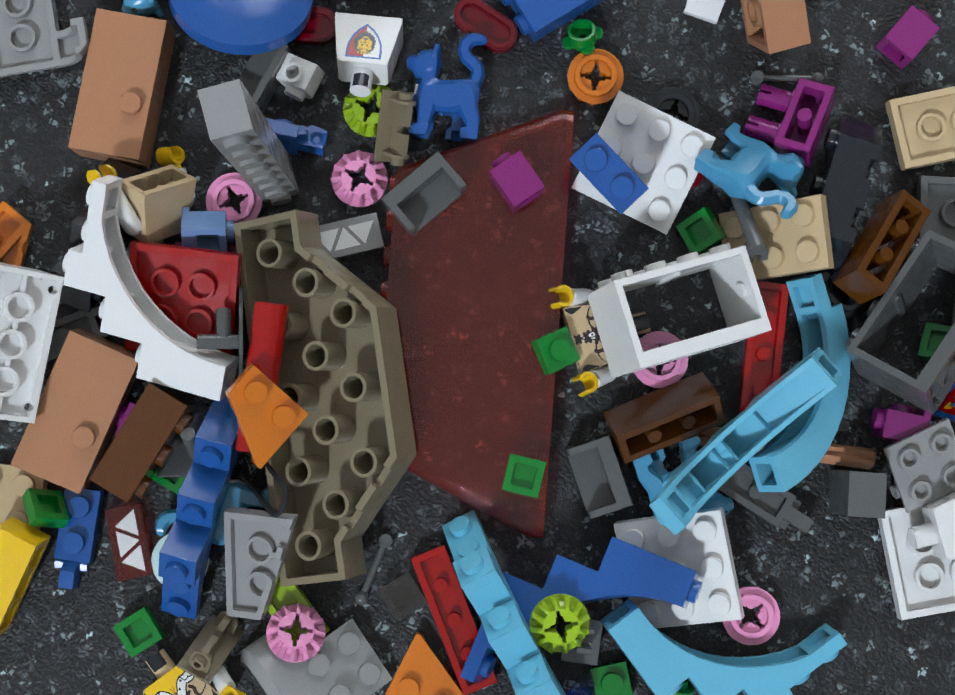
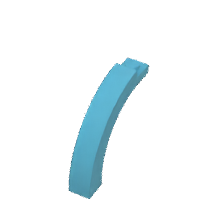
[749,273,851,492]

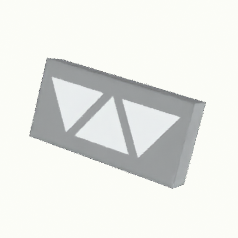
[319,212,385,260]

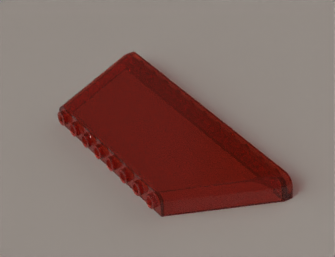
[380,110,574,538]

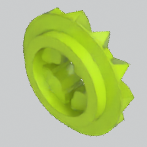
[343,84,391,137]
[529,594,590,654]

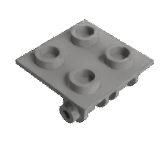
[883,418,955,513]

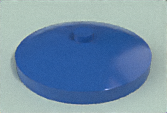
[169,0,313,55]

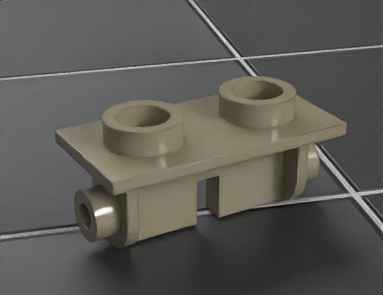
[373,89,416,166]
[177,610,244,685]

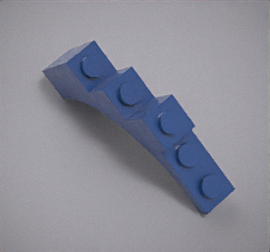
[158,396,240,620]

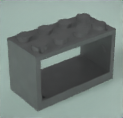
[846,229,955,415]

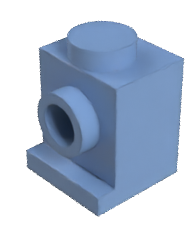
[181,207,235,252]

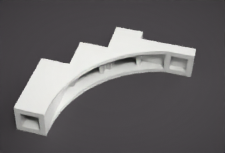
[62,175,239,402]

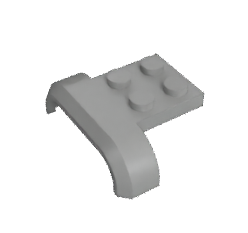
[0,0,89,78]
[240,619,392,695]

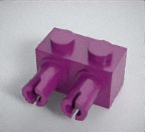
[743,78,835,168]

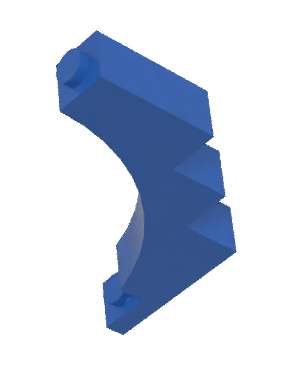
[460,537,703,683]

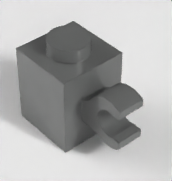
[557,608,603,665]

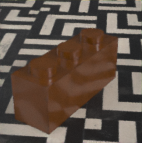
[833,189,931,304]
[603,372,726,464]
[89,383,194,503]

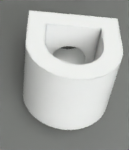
[275,53,325,102]

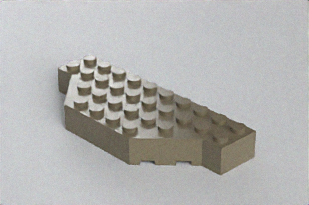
[233,210,417,587]

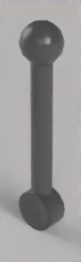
[750,70,824,86]
[354,533,393,605]

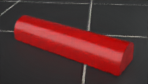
[235,301,289,452]

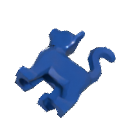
[407,32,488,142]

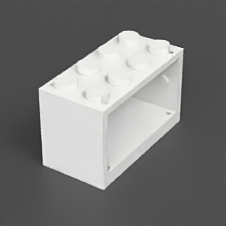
[587,243,772,379]
[0,262,64,424]

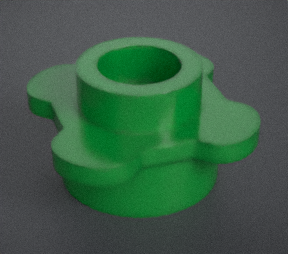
[562,19,603,55]

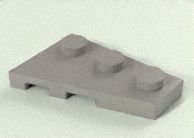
[223,507,299,620]

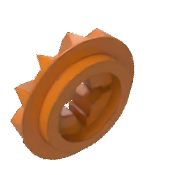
[567,49,624,106]

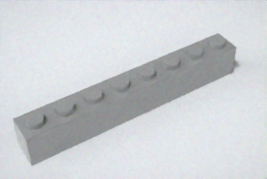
[197,79,299,206]

